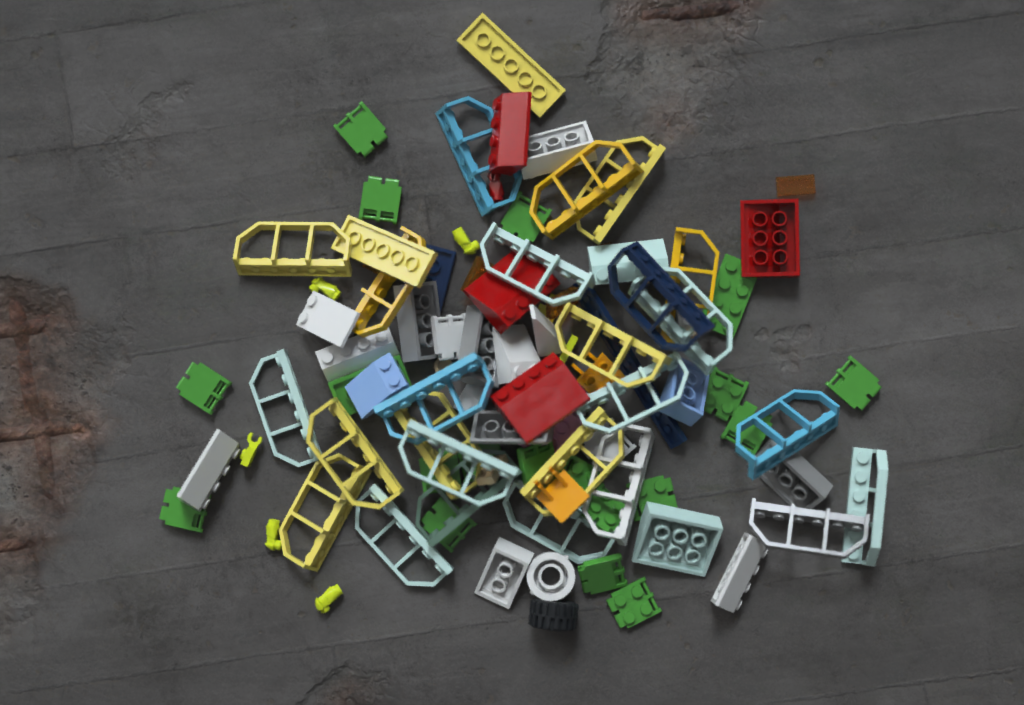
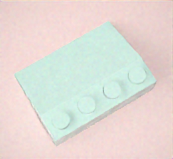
[632,501,723,577]

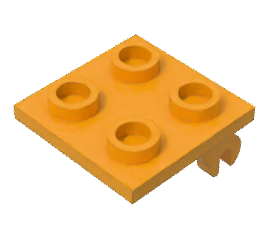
[570,352,625,394]
[534,466,590,524]

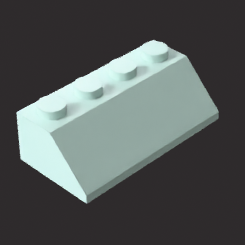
[587,239,670,285]

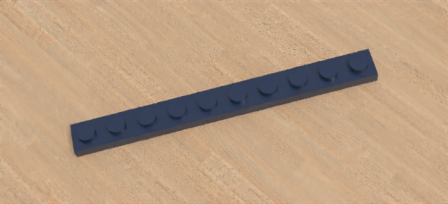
[570,283,688,449]

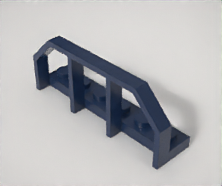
[607,241,715,352]

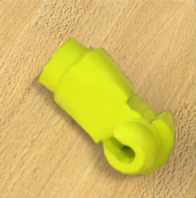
[452,227,480,255]
[309,277,342,301]
[265,519,282,551]
[315,584,343,613]

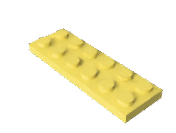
[456,13,566,119]
[331,215,438,289]

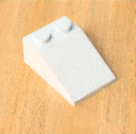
[296,291,360,348]
[492,324,541,384]
[474,537,534,609]

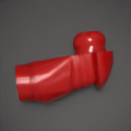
[487,172,505,203]

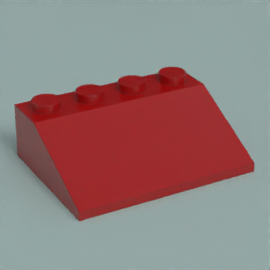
[740,199,800,278]
[463,251,561,334]
[490,352,591,445]

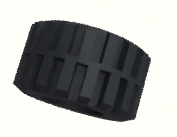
[528,598,579,631]

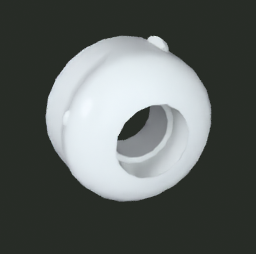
[527,551,575,601]

